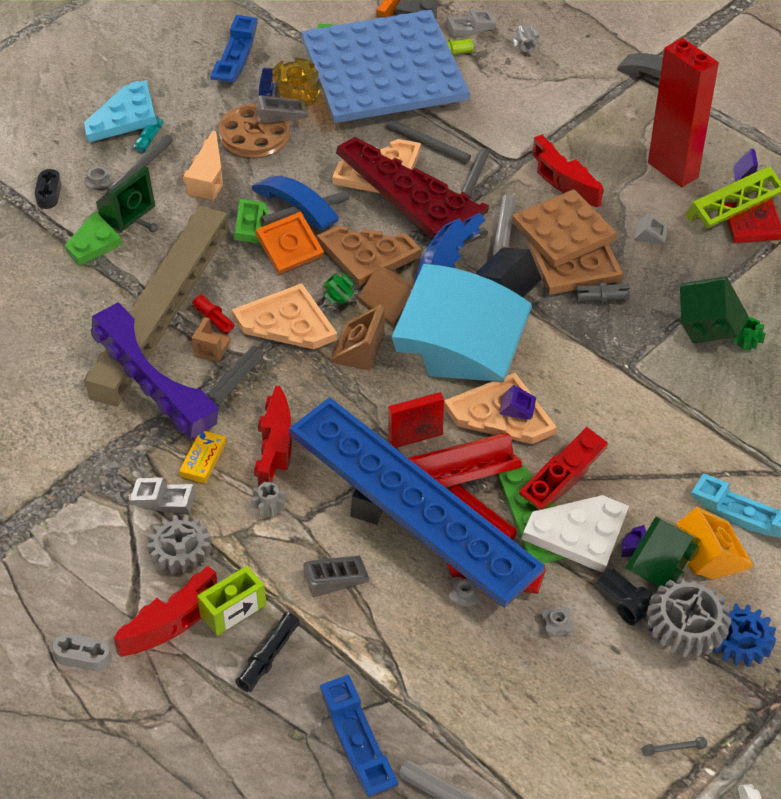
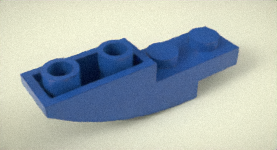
[415,213,486,282]

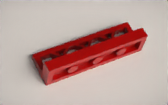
[408,433,522,487]

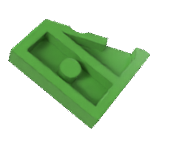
[234,199,268,244]

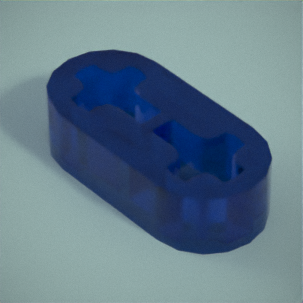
[259,68,276,97]

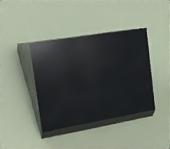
[475,247,541,298]

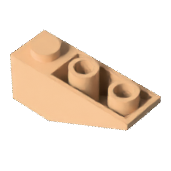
[183,131,223,201]

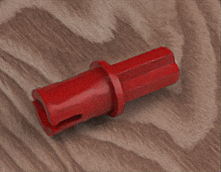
[192,294,235,334]

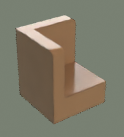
[192,317,230,362]

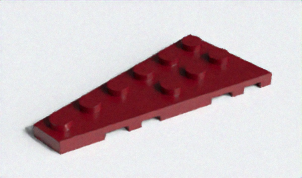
[336,137,490,239]

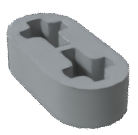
[53,634,111,671]

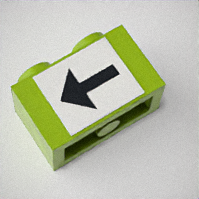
[197,565,267,636]

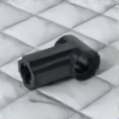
[595,569,653,626]

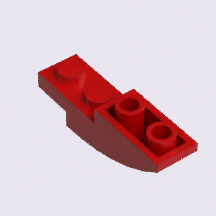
[532,134,604,207]
[254,385,292,487]
[519,426,608,510]
[114,566,218,657]

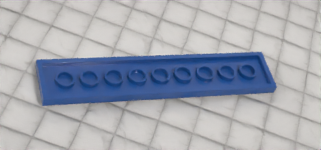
[289,397,545,608]

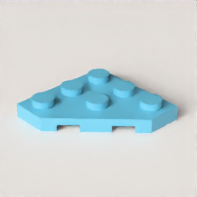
[84,80,157,142]

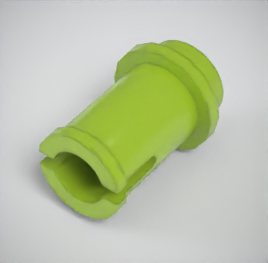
[447,38,474,57]

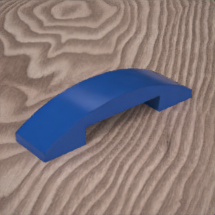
[210,15,258,83]
[252,176,339,230]
[320,674,398,797]

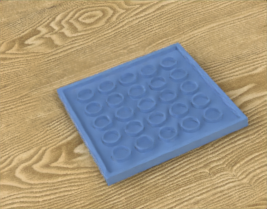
[301,10,470,123]

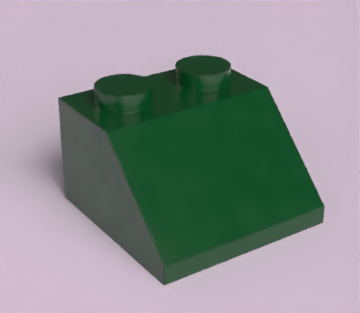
[96,166,156,232]
[680,276,749,343]
[625,516,701,587]

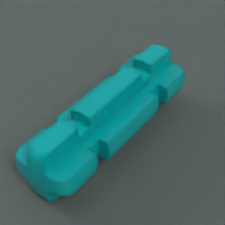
[134,116,164,153]

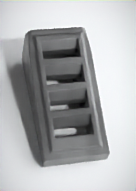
[256,95,308,123]
[304,556,369,597]

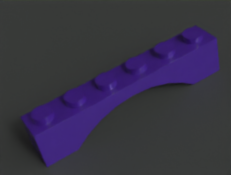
[90,302,219,440]

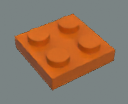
[255,212,324,275]

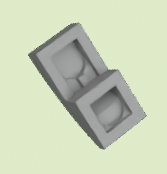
[445,10,497,37]
[130,478,196,513]

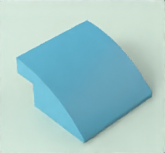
[392,264,532,382]

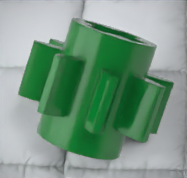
[323,273,354,305]
[733,317,766,350]

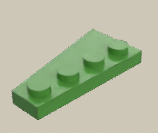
[497,465,567,564]

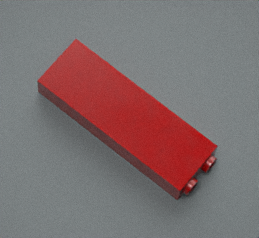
[648,38,719,188]

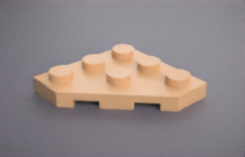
[332,139,421,193]
[232,283,337,349]
[444,373,557,444]

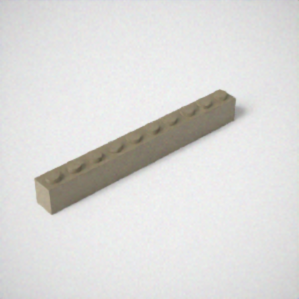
[84,206,229,407]

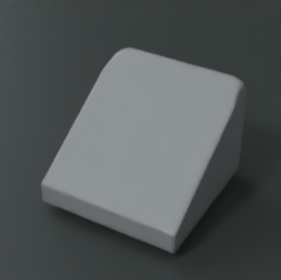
[634,213,668,244]

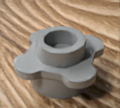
[86,167,111,189]
[449,577,480,607]
[542,607,575,637]

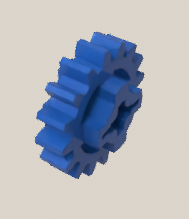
[713,604,776,667]

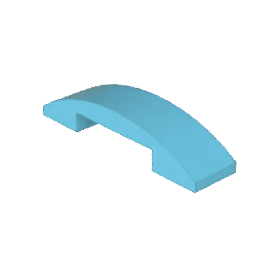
[691,473,781,538]

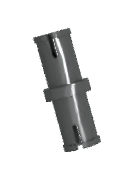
[577,282,630,303]

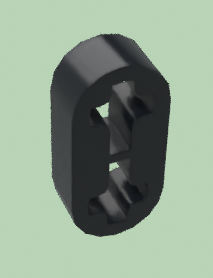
[34,169,61,209]

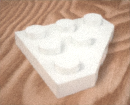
[521,495,629,573]

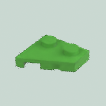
[65,212,122,266]

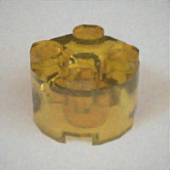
[272,58,320,110]

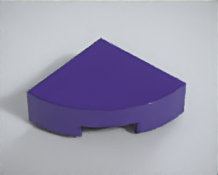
[621,525,646,557]

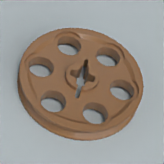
[219,104,290,158]

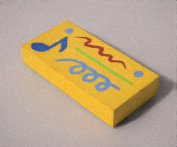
[179,431,227,484]

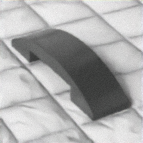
[618,53,663,78]

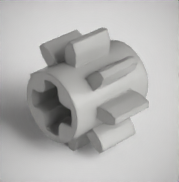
[512,24,540,53]
[251,482,287,518]

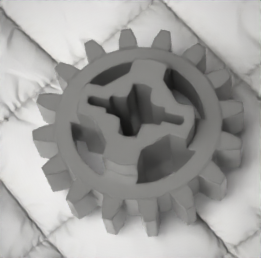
[147,515,212,574]

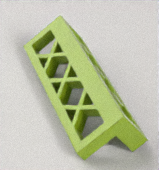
[685,166,781,229]

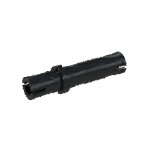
[235,612,300,692]

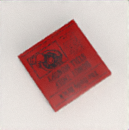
[724,199,781,243]
[388,392,444,448]

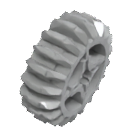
[647,576,731,658]

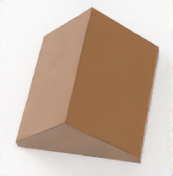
[358,266,414,328]
[331,304,385,370]

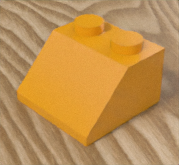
[676,507,754,580]

